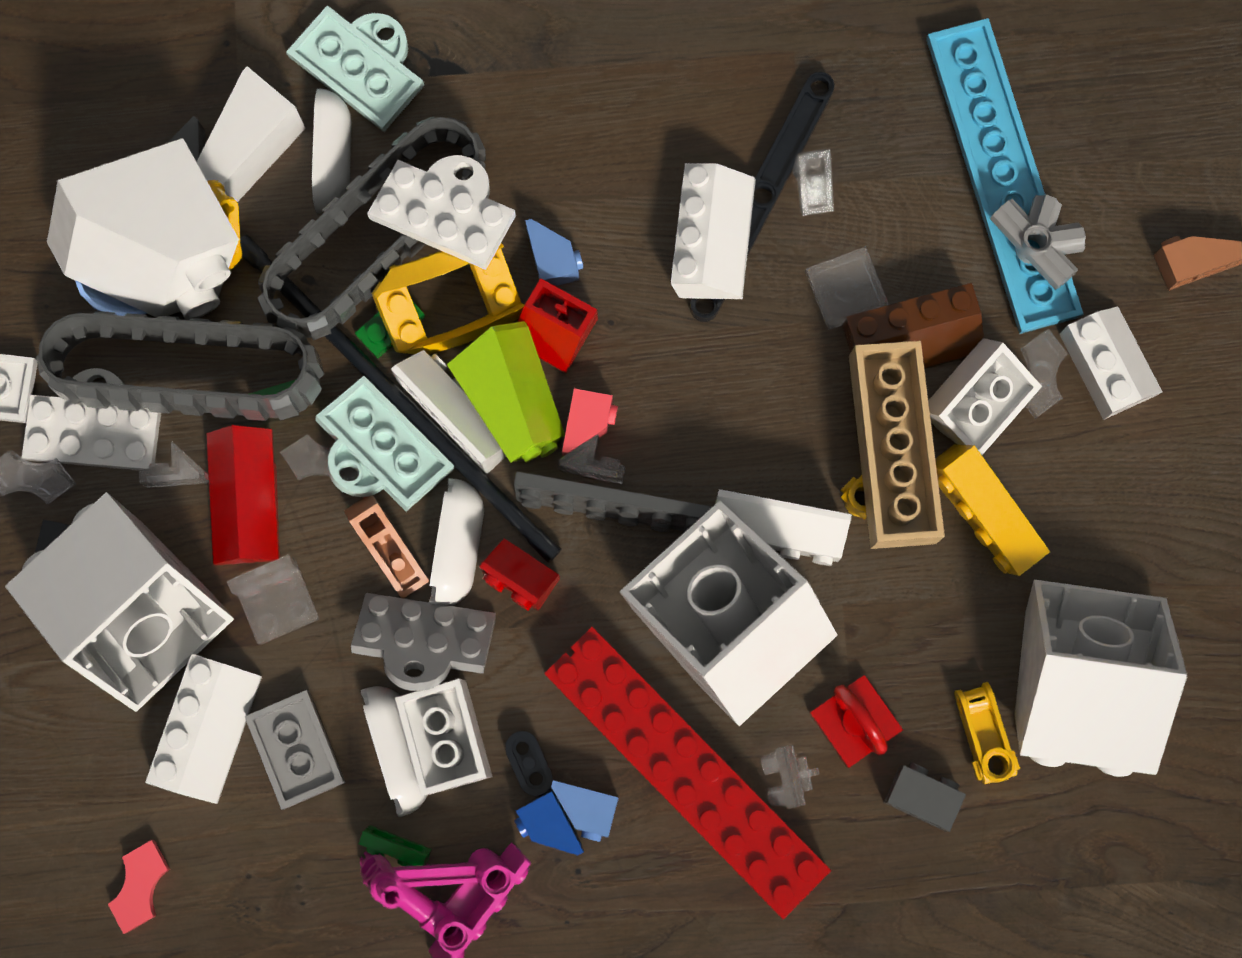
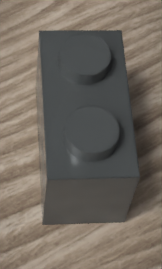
[883,762,966,832]

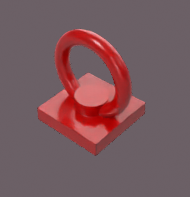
[809,675,903,768]

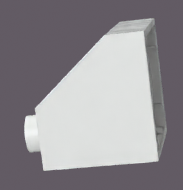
[47,138,239,320]
[5,492,234,712]
[620,501,837,726]
[1014,580,1187,777]

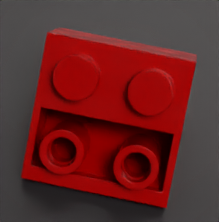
[518,278,598,373]
[479,538,560,611]

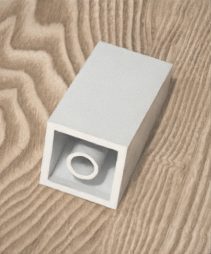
[197,66,305,202]

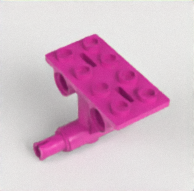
[360,843,531,958]

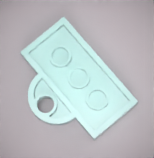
[286,6,425,132]
[315,376,454,512]

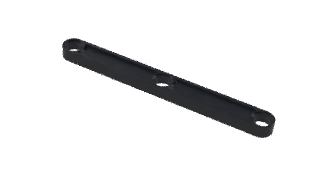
[690,72,835,322]

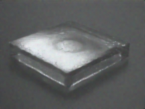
[805,247,890,330]

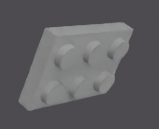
[244,690,346,810]

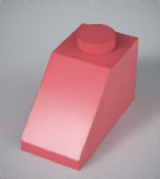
[562,389,618,459]

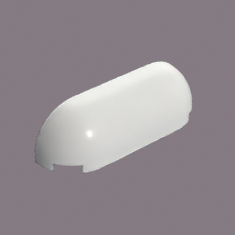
[312,89,352,214]
[429,478,484,606]
[361,686,427,817]

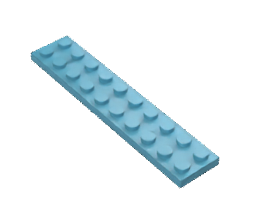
[926,18,1083,334]

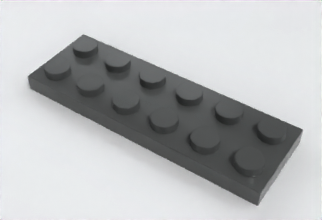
[514,472,712,533]

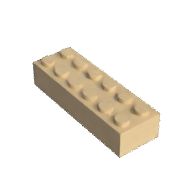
[849,341,945,549]

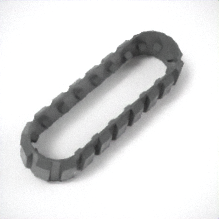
[257,116,486,341]
[36,311,324,421]

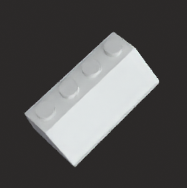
[671,163,755,299]
[391,350,506,475]
[715,489,852,566]
[145,653,262,804]

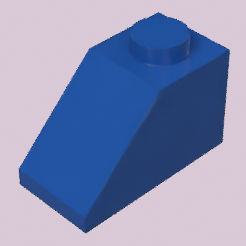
[514,791,584,855]

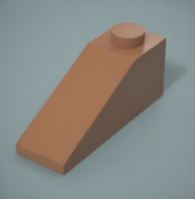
[1154,236,1242,290]
[344,495,429,598]

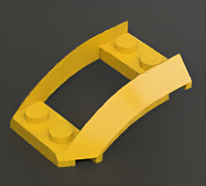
[371,243,525,355]

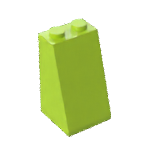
[447,321,565,463]

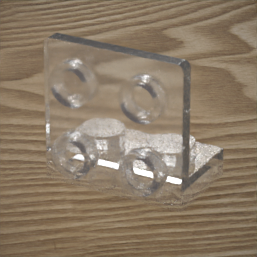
[227,555,319,645]

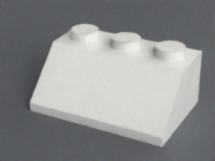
[1059,307,1162,420]
[928,338,1042,455]
[395,679,492,796]

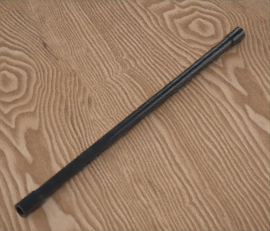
[240,235,562,563]

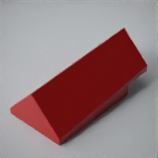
[206,425,280,565]

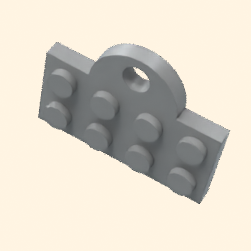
[351,593,496,691]

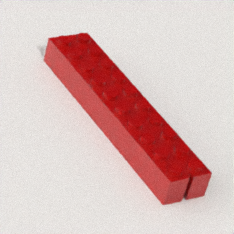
[544,627,832,919]

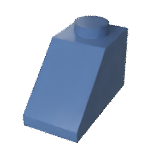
[525,219,584,286]
[551,780,619,842]

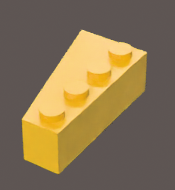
[935,444,1050,576]

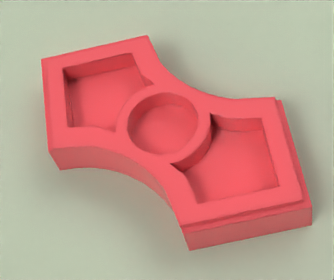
[108,840,170,934]

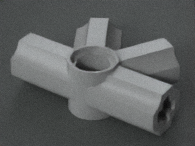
[990,195,1086,290]

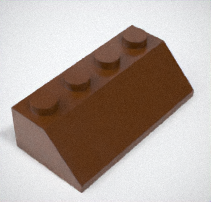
[843,283,984,369]

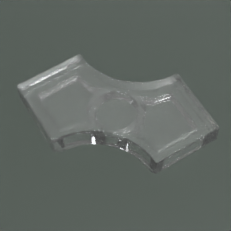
[1021,329,1068,419]
[280,434,358,481]
[0,450,76,505]

